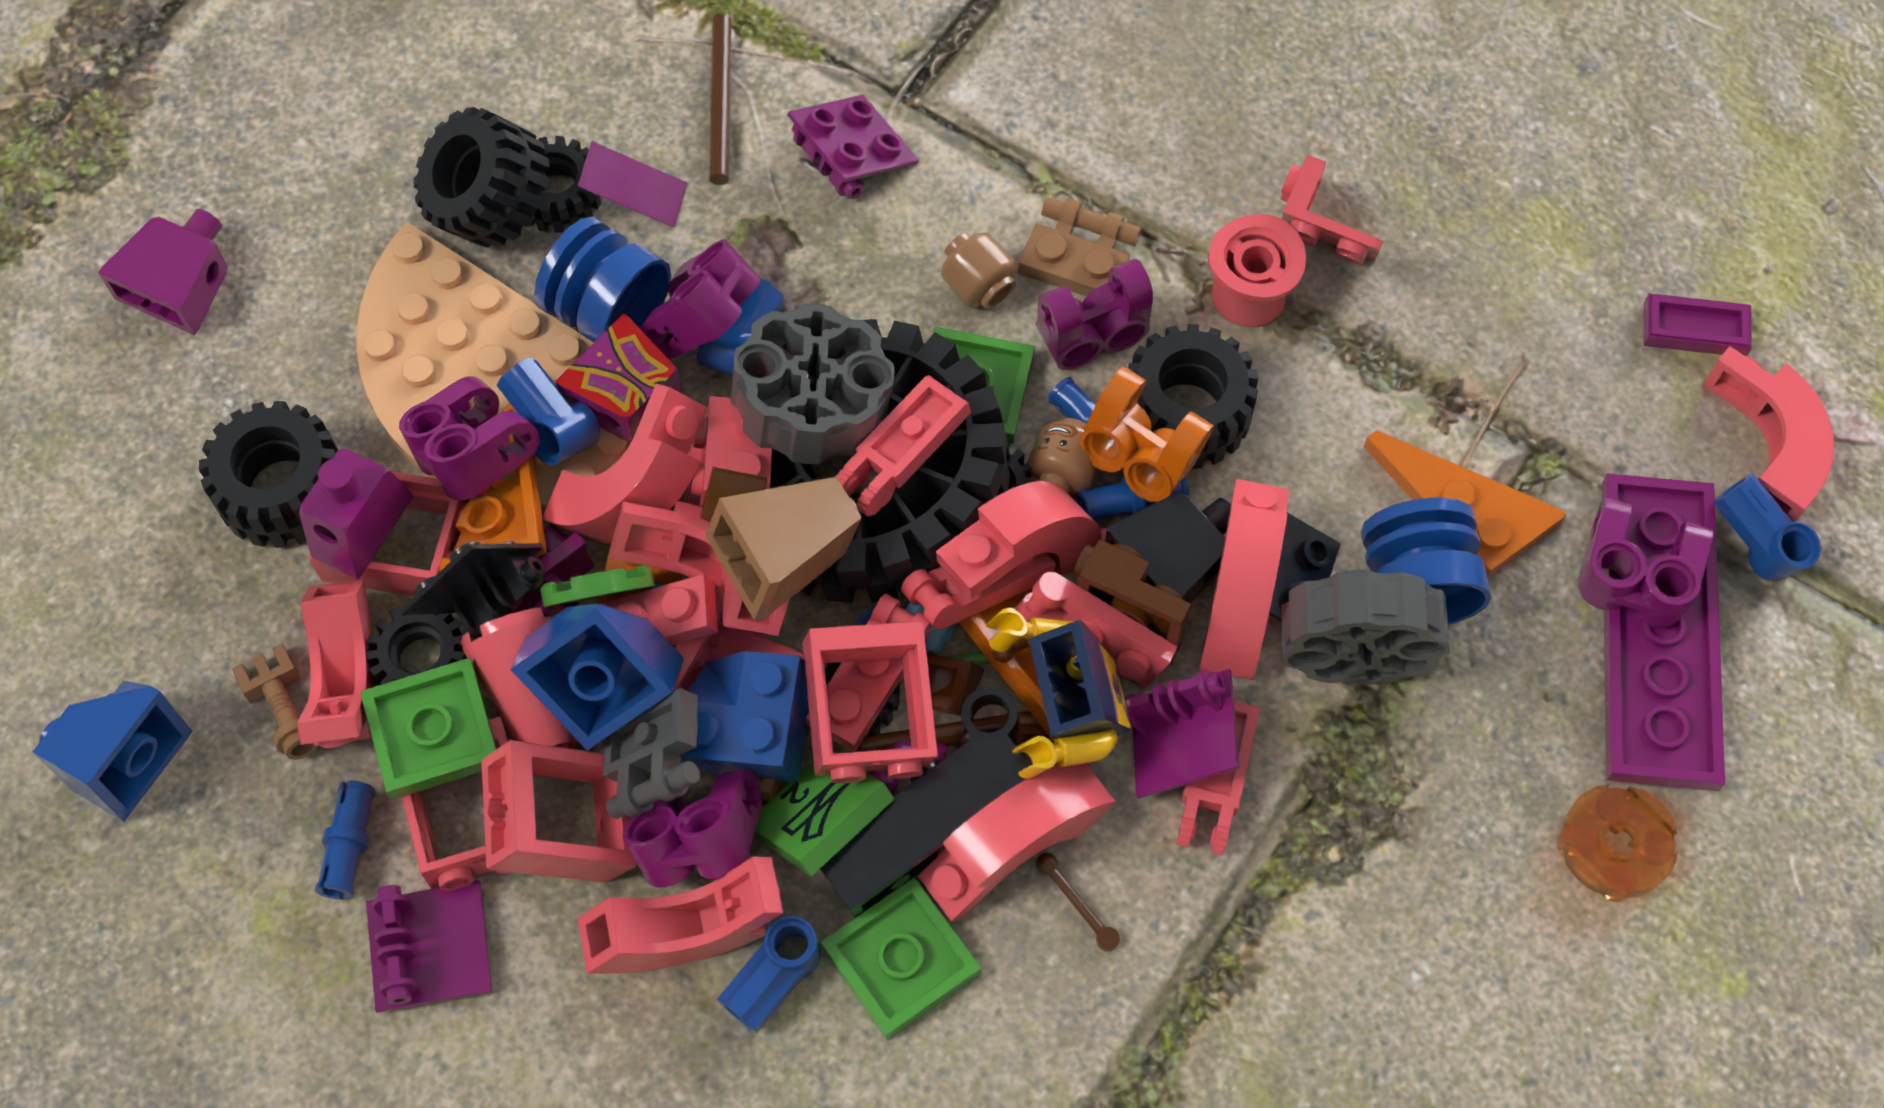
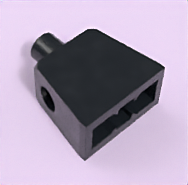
[1105,493,1231,604]

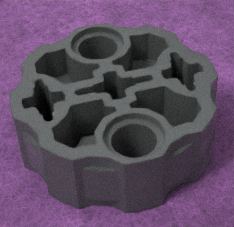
[730,304,894,464]
[1281,570,1449,685]

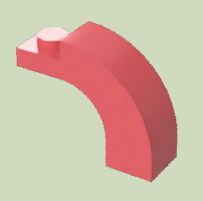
[1703,346,1834,522]
[542,384,707,543]
[1199,479,1290,680]
[936,481,1102,599]
[610,501,789,636]
[297,579,376,748]
[918,763,1116,921]
[577,857,783,974]

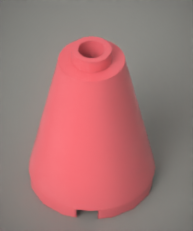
[461,606,579,749]

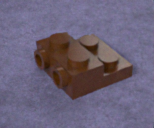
[1073,539,1191,665]

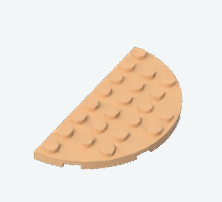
[357,221,706,514]

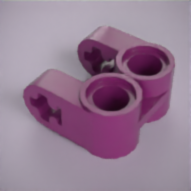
[640,239,760,360]
[1036,259,1153,370]
[399,376,539,500]
[1578,496,1713,627]
[622,768,762,888]

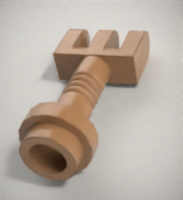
[232,643,318,760]

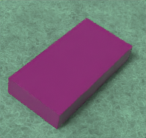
[1643,293,1752,356]

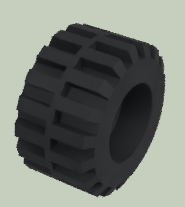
[414,107,549,248]
[1128,324,1259,469]
[199,401,338,548]

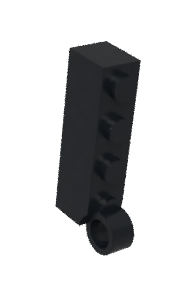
[820,687,1031,918]

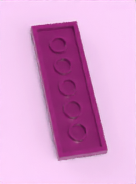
[1602,473,1725,791]

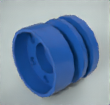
[534,217,671,343]
[1361,497,1492,625]

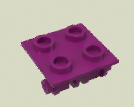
[787,94,919,199]
[1124,669,1239,799]
[366,880,493,1013]

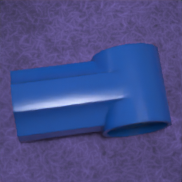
[697,278,784,376]
[496,357,600,465]
[1713,473,1821,581]
[717,916,821,1033]

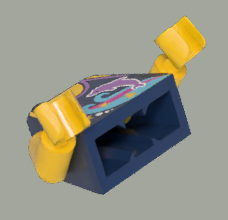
[986,608,1131,779]

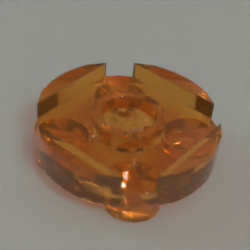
[1557,785,1678,902]

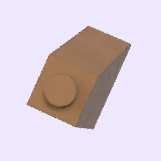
[705,477,862,621]

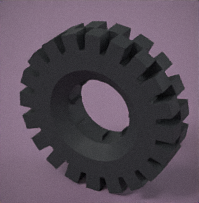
[770,319,1011,603]

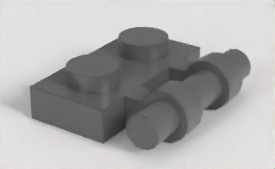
[603,688,700,819]

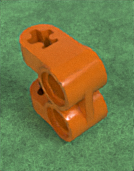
[1079,366,1214,502]

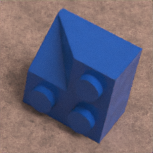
[510,604,684,750]
[680,651,809,782]
[33,680,193,822]

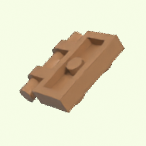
[1018,196,1142,297]

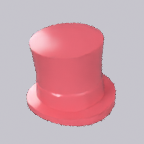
[1208,214,1306,327]

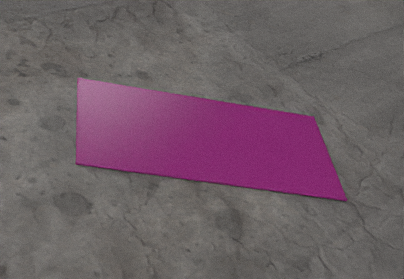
[578,141,687,227]

